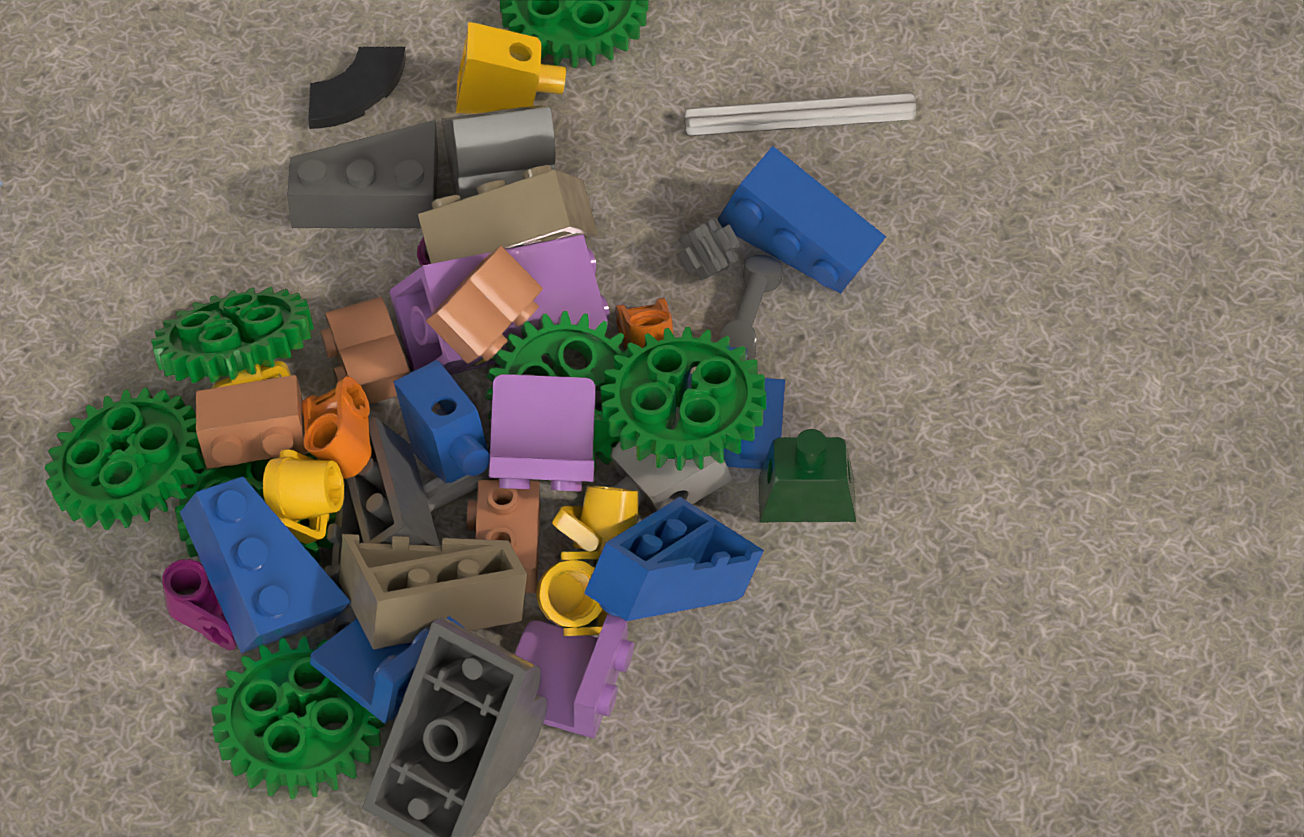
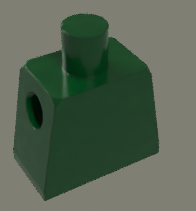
[758,429,856,523]

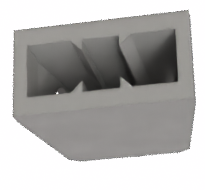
[610,408,732,512]

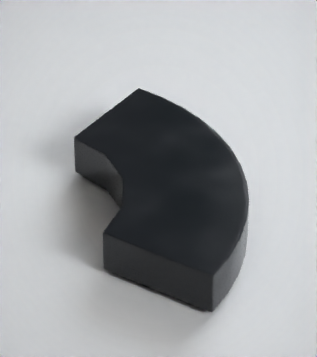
[308,47,406,129]

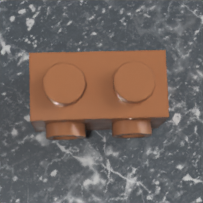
[196,375,308,469]
[467,480,541,593]

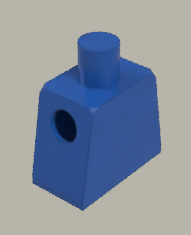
[393,360,490,483]

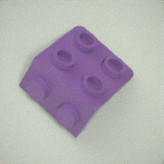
[489,374,595,491]
[515,614,634,739]

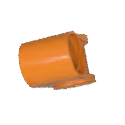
[615,298,674,351]
[301,376,372,479]

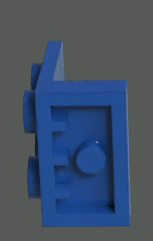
[310,616,465,724]

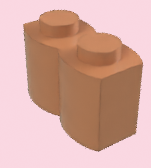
[425,246,543,364]
[320,297,410,404]

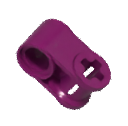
[162,559,237,651]

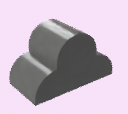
[441,106,556,200]
[362,617,547,837]

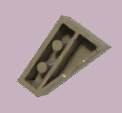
[418,165,598,264]
[339,534,527,649]

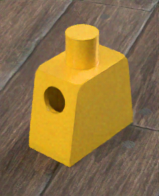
[455,22,566,114]

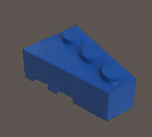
[717,146,886,294]
[180,477,351,654]
[584,497,764,621]

